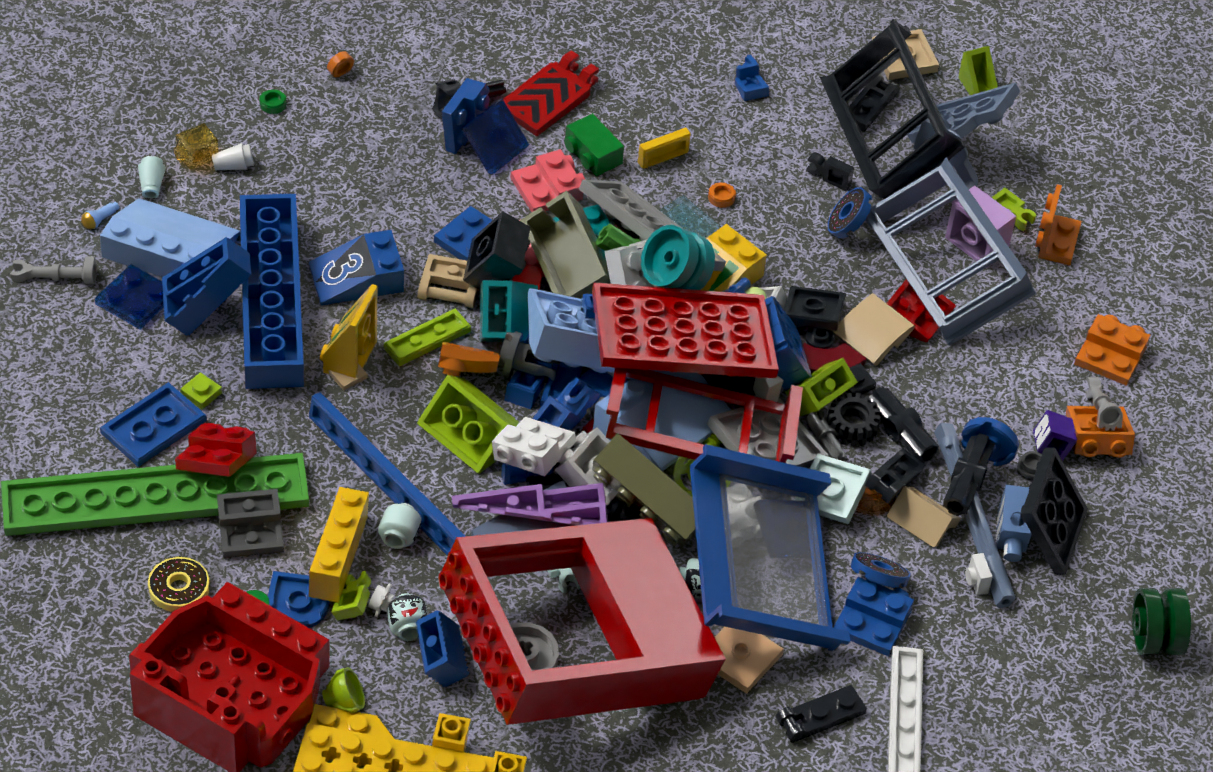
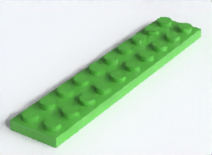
[1,453,309,536]

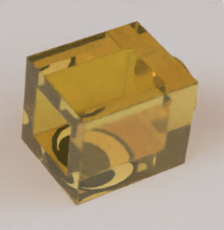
[174,123,218,170]

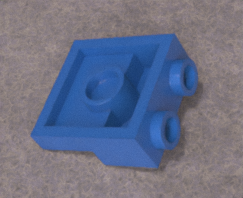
[442,78,491,154]
[833,577,914,657]

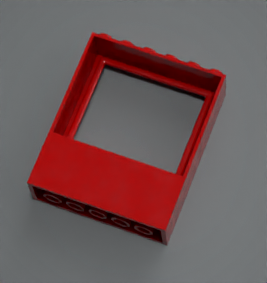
[438,518,726,725]

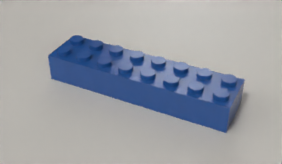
[240,194,304,389]

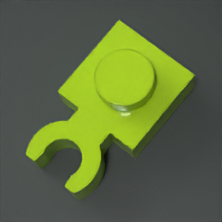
[991,188,1037,231]
[331,571,371,621]

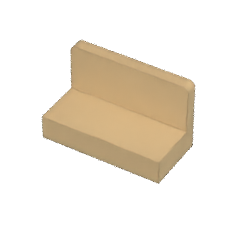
[887,486,961,547]

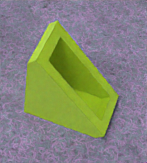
[958,46,998,95]

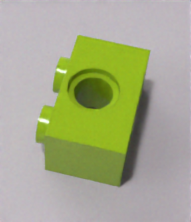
[785,358,858,417]

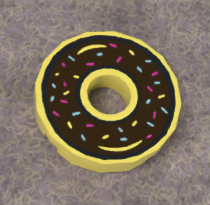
[148,557,210,612]

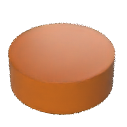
[327,51,354,78]
[708,182,736,208]

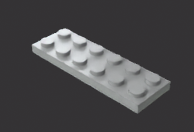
[579,179,727,271]

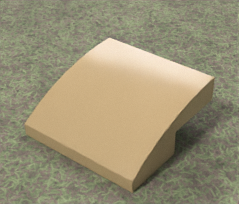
[833,293,915,366]

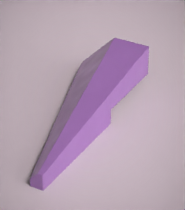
[452,483,608,525]

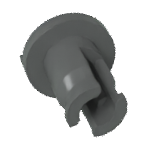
[498,331,561,381]

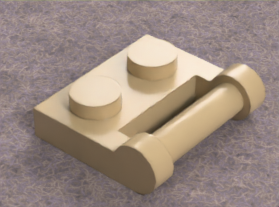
[417,254,478,308]

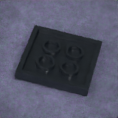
[1021,448,1088,575]

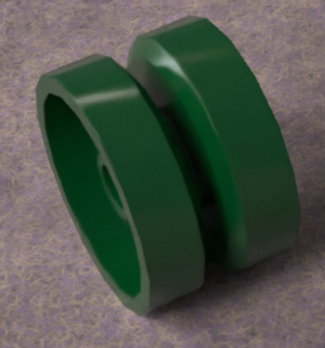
[1132,588,1191,655]

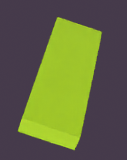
[384,308,471,367]

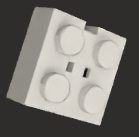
[604,240,659,287]

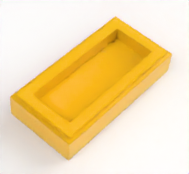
[638,127,691,169]

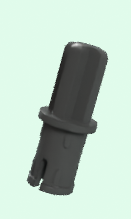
[805,411,846,460]

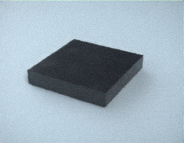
[784,286,846,331]

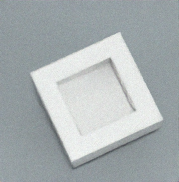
[965,553,992,595]

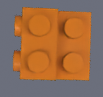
[1074,314,1150,386]
[1066,406,1135,458]

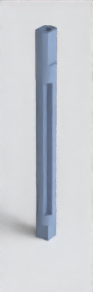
[934,423,1016,608]

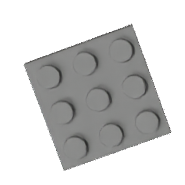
[707,397,828,468]

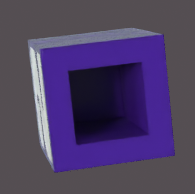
[1033,410,1077,461]

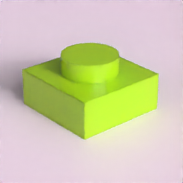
[180,372,222,410]

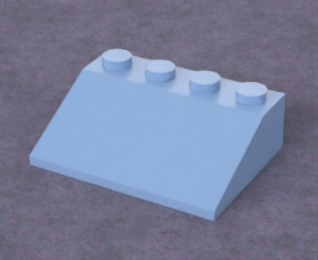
[100,198,241,277]
[528,288,632,379]
[593,370,731,471]

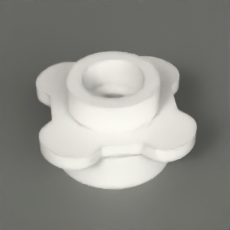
[368,583,394,618]

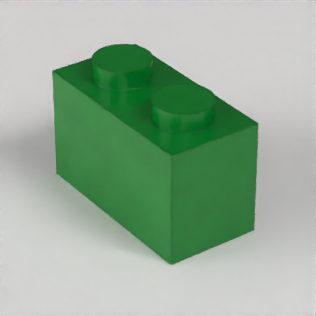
[564,113,624,177]

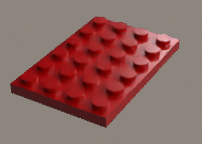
[592,283,779,378]

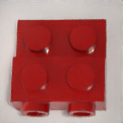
[175,423,257,477]

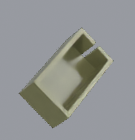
[520,191,611,299]
[592,433,696,548]

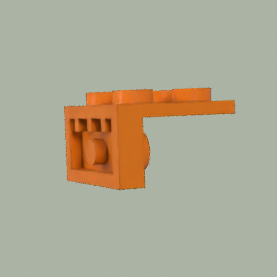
[1035,184,1082,265]

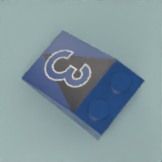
[309,230,404,306]

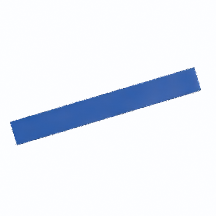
[309,392,465,556]

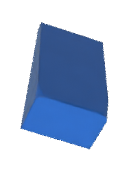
[504,357,553,409]

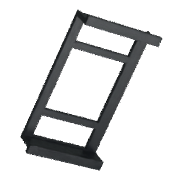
[820,19,965,199]

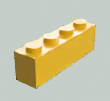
[309,487,369,603]

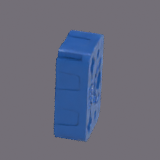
[765,296,811,390]

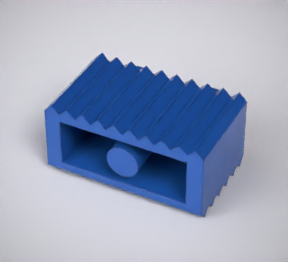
[416,610,469,687]

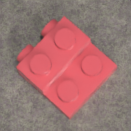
[510,149,585,212]

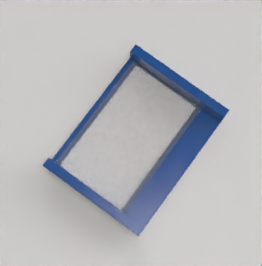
[690,444,850,651]

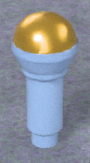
[81,202,119,230]

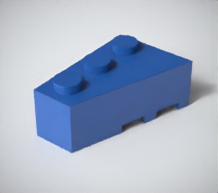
[162,237,251,336]

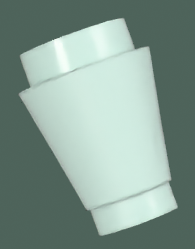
[138,156,166,198]

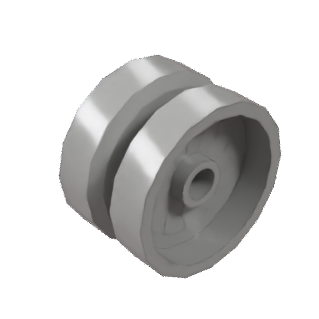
[510,622,559,670]

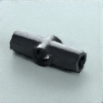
[869,386,939,463]
[943,433,995,516]

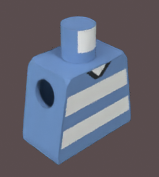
[996,485,1032,562]

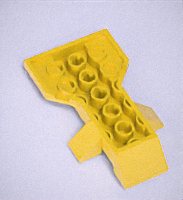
[293,704,527,772]

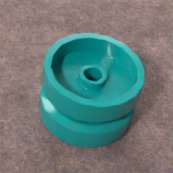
[641,225,715,290]

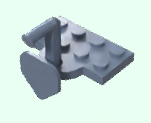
[907,82,1021,202]

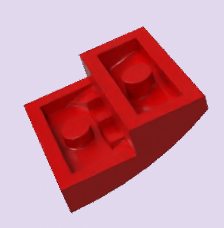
[886,279,957,342]

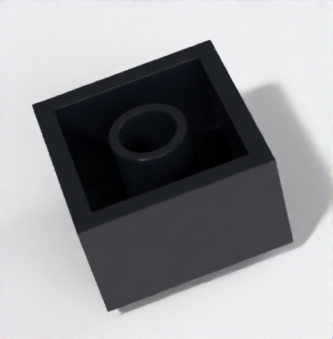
[463,211,531,291]

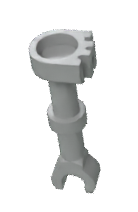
[10,256,98,284]
[1085,377,1123,431]

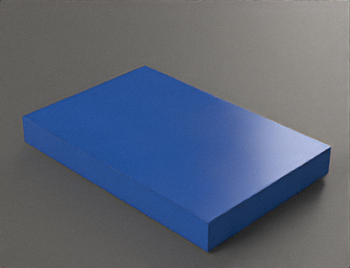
[100,382,207,467]

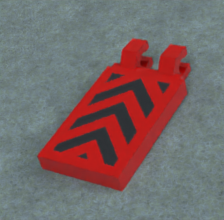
[497,50,599,137]

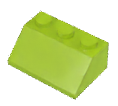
[417,375,520,474]

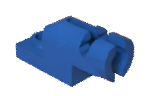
[532,377,600,431]

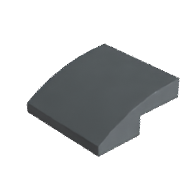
[217,489,284,558]

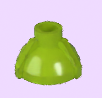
[322,667,365,713]

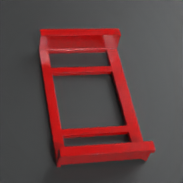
[605,368,803,463]

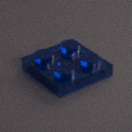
[95,264,164,330]

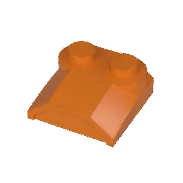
[438,342,500,377]

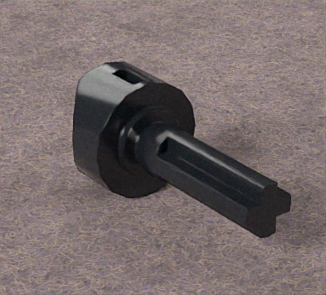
[432,79,506,118]

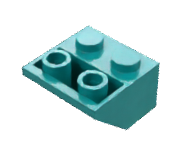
[480,280,538,342]

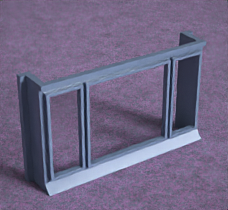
[865,158,1036,345]

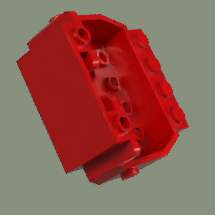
[129,582,330,772]

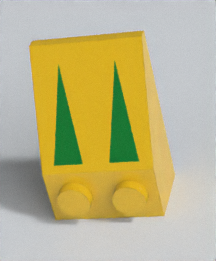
[701,224,767,292]
[320,284,378,378]

